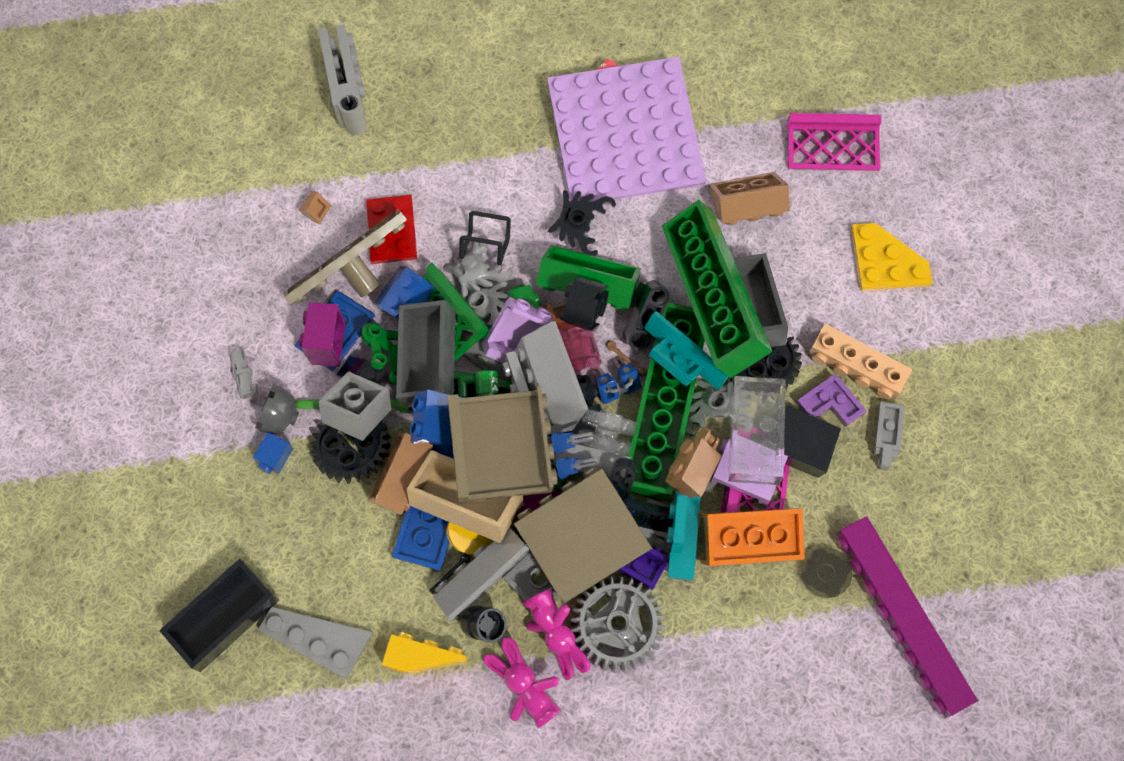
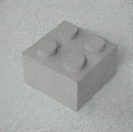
[319,371,391,441]

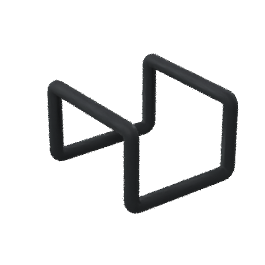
[459,211,511,265]

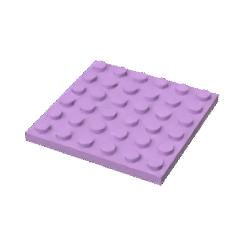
[547,57,706,203]

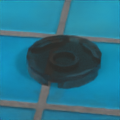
[801,547,853,599]

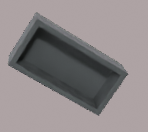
[733,253,788,347]
[396,300,455,407]

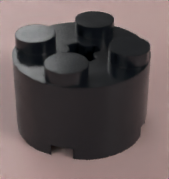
[560,277,609,332]

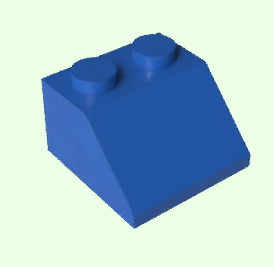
[373,266,435,321]

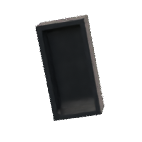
[159,559,279,672]

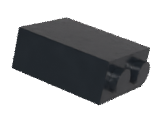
[764,405,841,478]

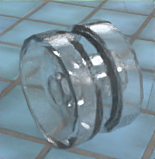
[577,409,638,457]

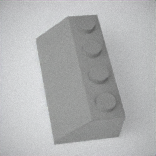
[515,321,588,435]
[433,527,531,621]

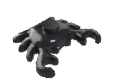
[548,190,616,256]

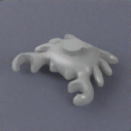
[443,236,513,297]
[455,282,509,327]
[686,377,753,436]

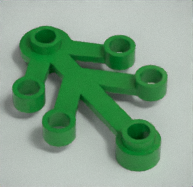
[361,323,398,385]

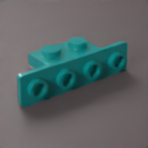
[645,312,728,390]
[667,490,700,581]

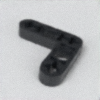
[609,458,673,532]

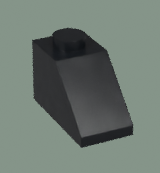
[336,356,389,387]

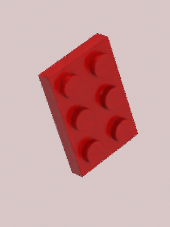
[366,194,418,264]

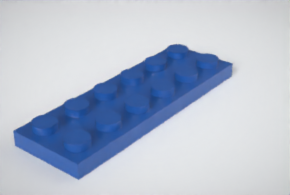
[392,444,454,571]

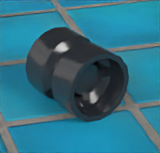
[461,605,507,643]

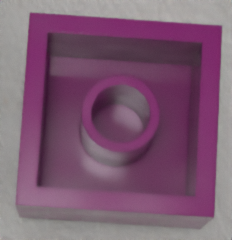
[299,302,346,367]

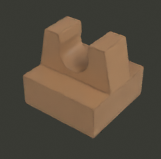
[298,191,331,224]

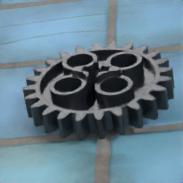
[730,336,802,397]
[310,420,391,484]

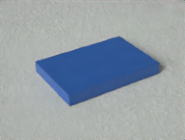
[294,291,375,372]

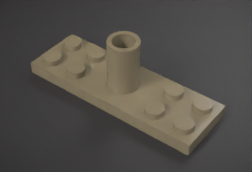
[284,209,407,305]

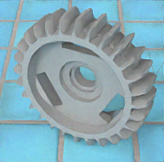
[571,576,666,673]

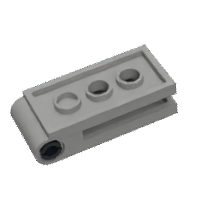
[318,24,367,135]

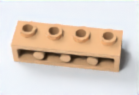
[809,324,912,400]

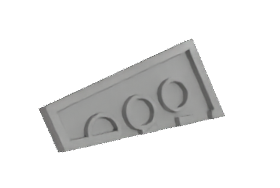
[258,607,373,679]

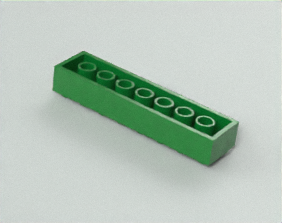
[662,199,773,378]
[621,302,705,502]

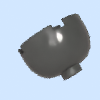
[255,384,299,434]

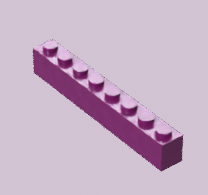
[836,516,978,718]

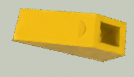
[382,632,468,675]

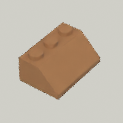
[709,172,790,225]
[368,433,433,515]

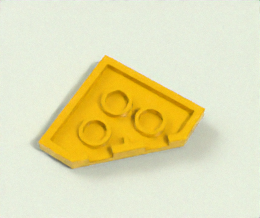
[851,223,933,291]

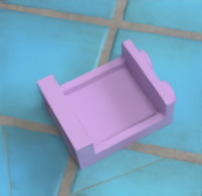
[482,297,554,369]
[711,433,788,507]

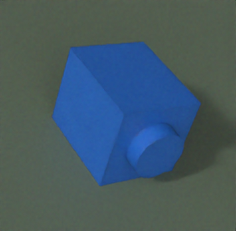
[253,432,294,474]

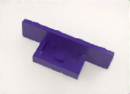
[617,547,687,591]

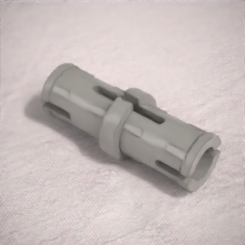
[229,349,256,399]

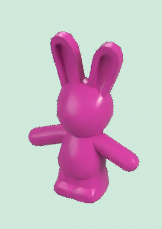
[523,589,591,680]
[484,637,561,729]

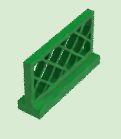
[423,262,490,362]

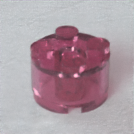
[559,328,602,376]

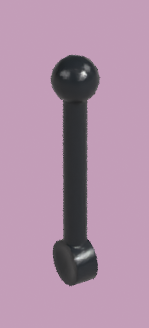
[429,554,470,594]

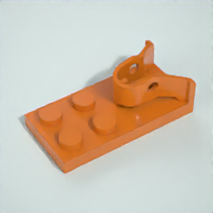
[699,508,805,566]

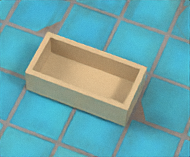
[407,450,523,543]

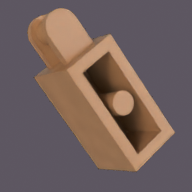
[665,427,721,498]

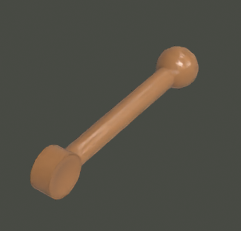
[607,341,646,377]

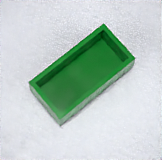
[536,245,641,309]

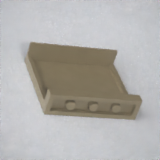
[448,386,557,503]
[514,467,652,604]

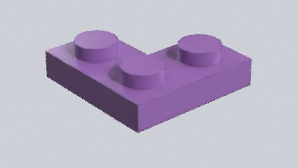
[796,373,866,427]

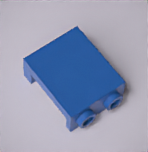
[410,390,463,448]

